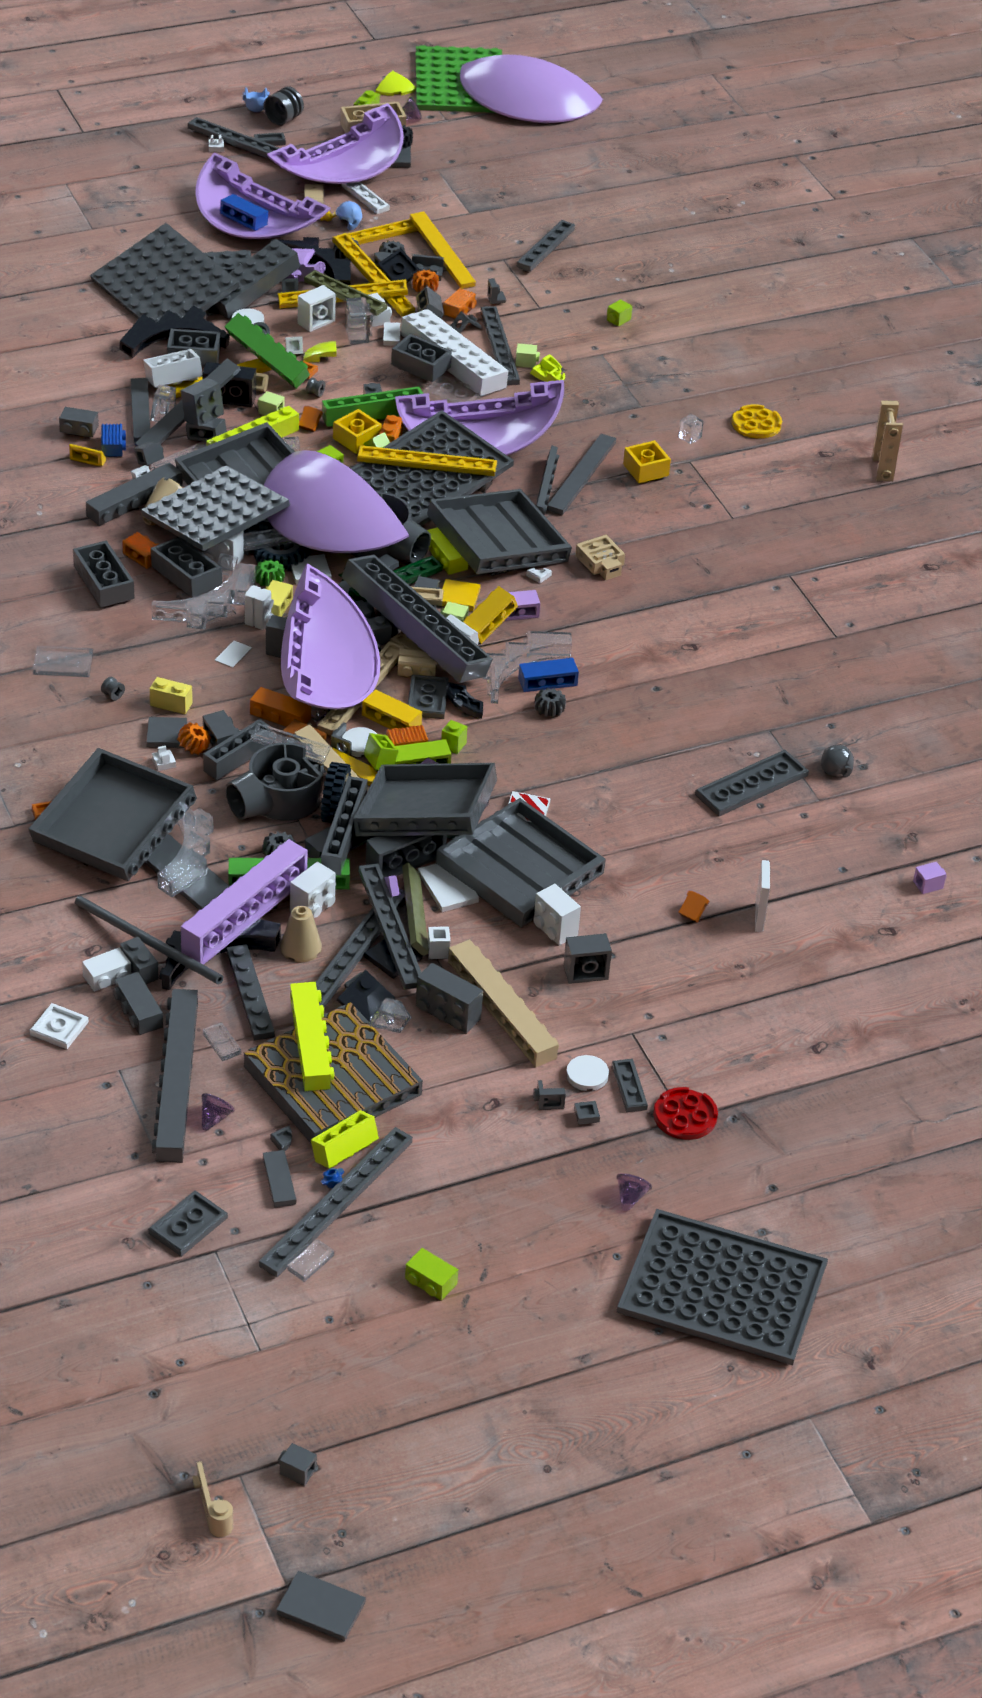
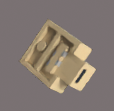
[575,535,625,580]

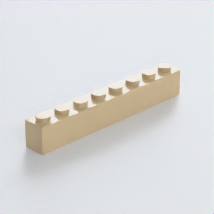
[448,940,559,1068]

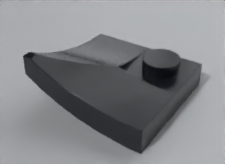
[337,970,396,1024]

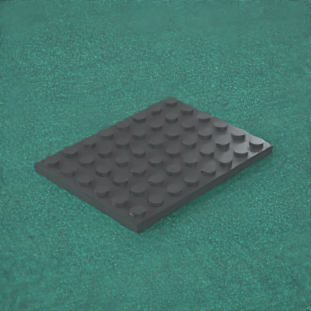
[90,223,240,340]
[350,410,514,527]
[617,1209,828,1365]

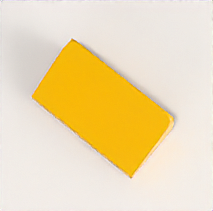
[69,444,106,467]

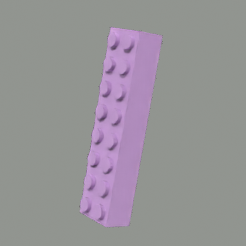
[181,839,308,965]

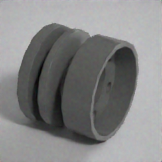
[264,86,304,125]

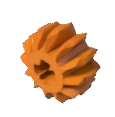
[412,269,439,292]
[177,722,211,755]

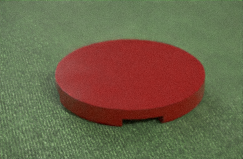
[653,1087,718,1140]

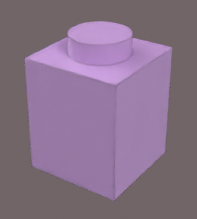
[913,862,946,894]

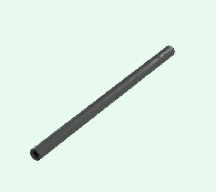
[75,896,223,985]

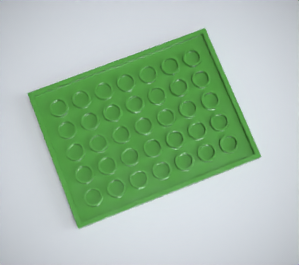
[416,45,502,113]

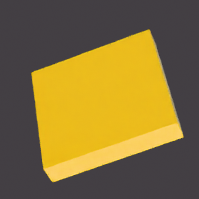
[442,579,481,611]

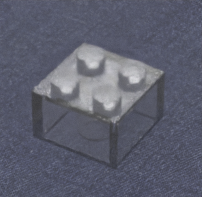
[345,297,373,344]

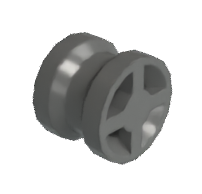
[306,377,326,397]
[101,677,125,700]

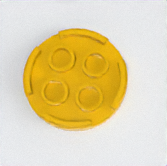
[732,404,782,439]

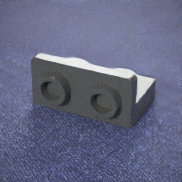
[412,254,444,281]

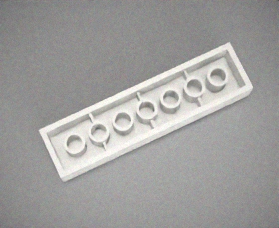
[400,309,509,396]

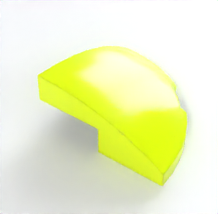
[376,71,416,96]
[303,341,337,362]
[530,354,565,382]

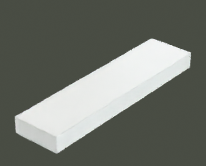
[342,181,390,214]

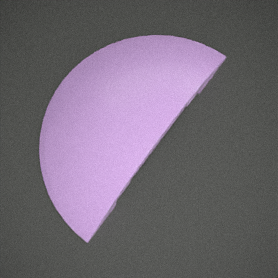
[460,55,603,123]
[267,103,404,184]
[196,152,331,239]
[395,380,564,455]
[264,450,409,553]
[281,564,380,709]

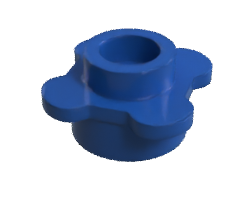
[321,1168,344,1188]

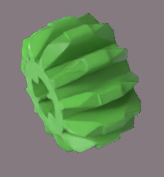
[254,559,285,586]

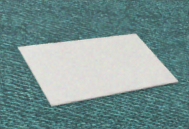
[215,641,252,667]

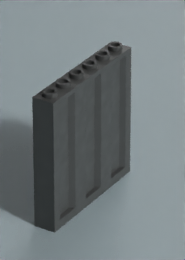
[175,422,294,486]
[427,489,572,574]
[436,798,606,928]

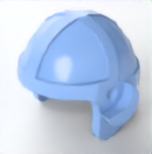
[242,87,270,112]
[336,201,362,231]

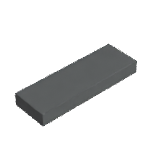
[612,1059,648,1113]
[263,1150,296,1207]

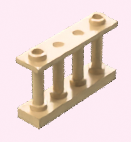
[872,401,903,481]

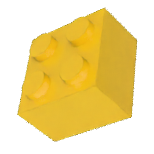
[333,409,382,454]
[623,440,671,483]

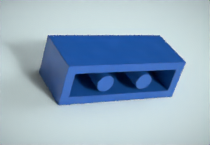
[220,194,268,231]
[518,658,579,692]

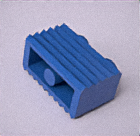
[101,423,126,457]

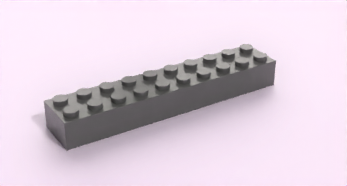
[341,555,493,683]

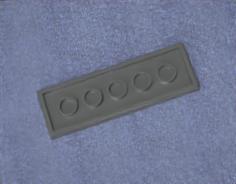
[695,750,809,817]
[145,834,230,910]

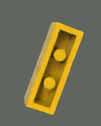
[463,586,518,644]
[362,689,422,729]

